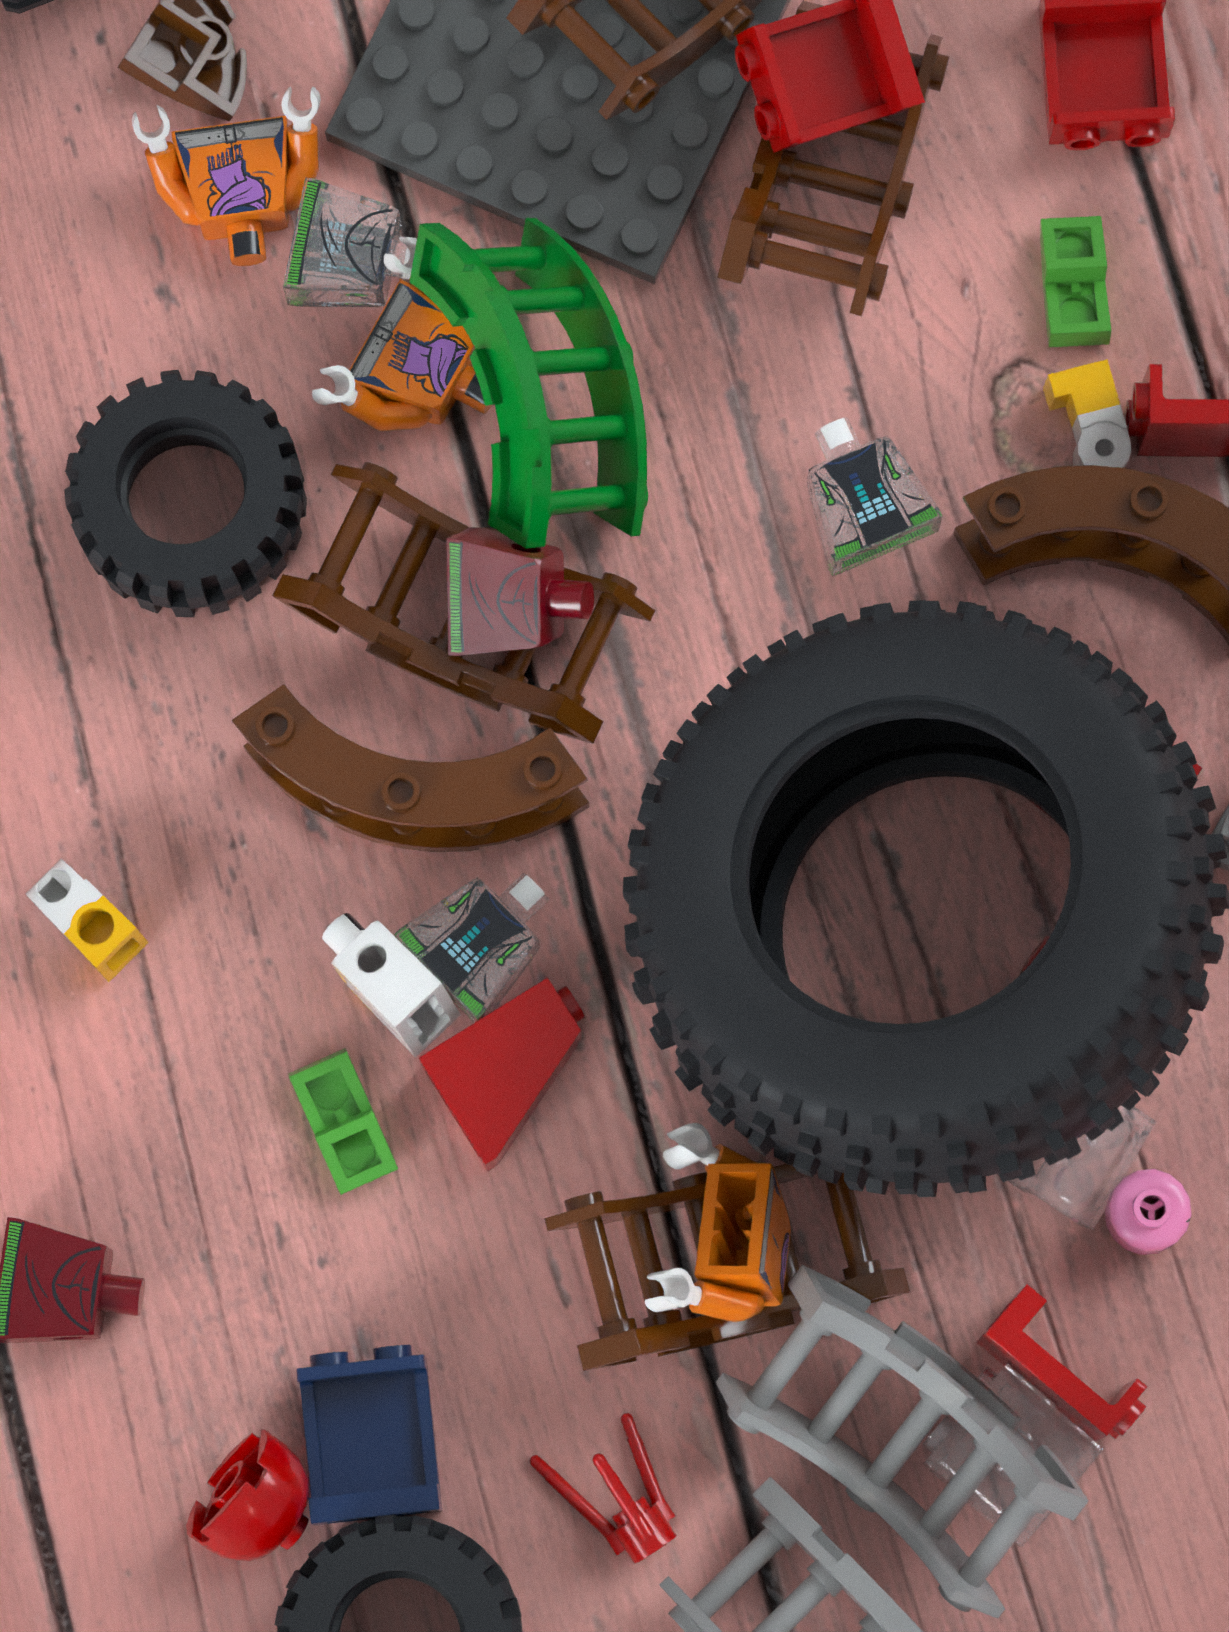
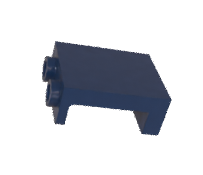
[296,1345,442,1525]

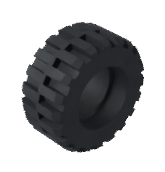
[64,370,307,617]
[274,1515,523,1632]

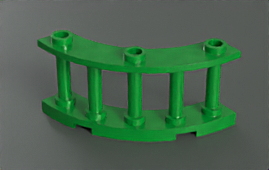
[409,218,648,549]

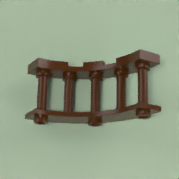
[506,0,763,120]
[717,0,950,316]
[272,462,655,744]
[953,465,1229,645]
[232,684,589,852]
[544,1162,910,1371]

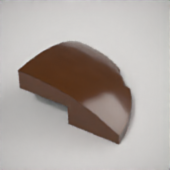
[117,0,247,121]

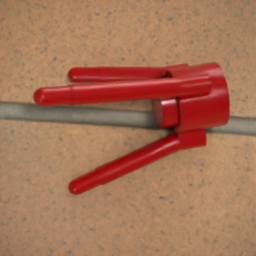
[529,1413,677,1564]

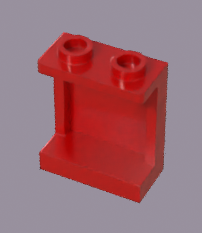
[735,0,925,153]
[1038,0,1175,150]
[1125,364,1229,457]
[976,1284,1148,1442]

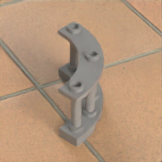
[716,1265,1089,1619]
[659,1477,923,1632]

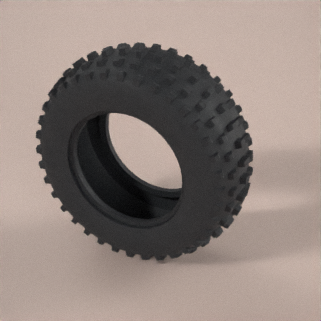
[623,600,1229,1197]

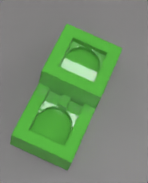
[1040,216,1112,347]
[288,1048,398,1195]

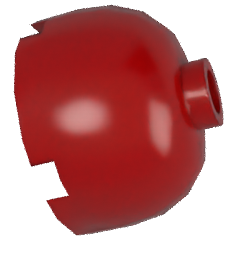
[186,1429,309,1561]

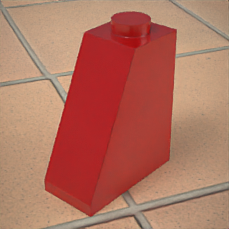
[419,977,586,1171]

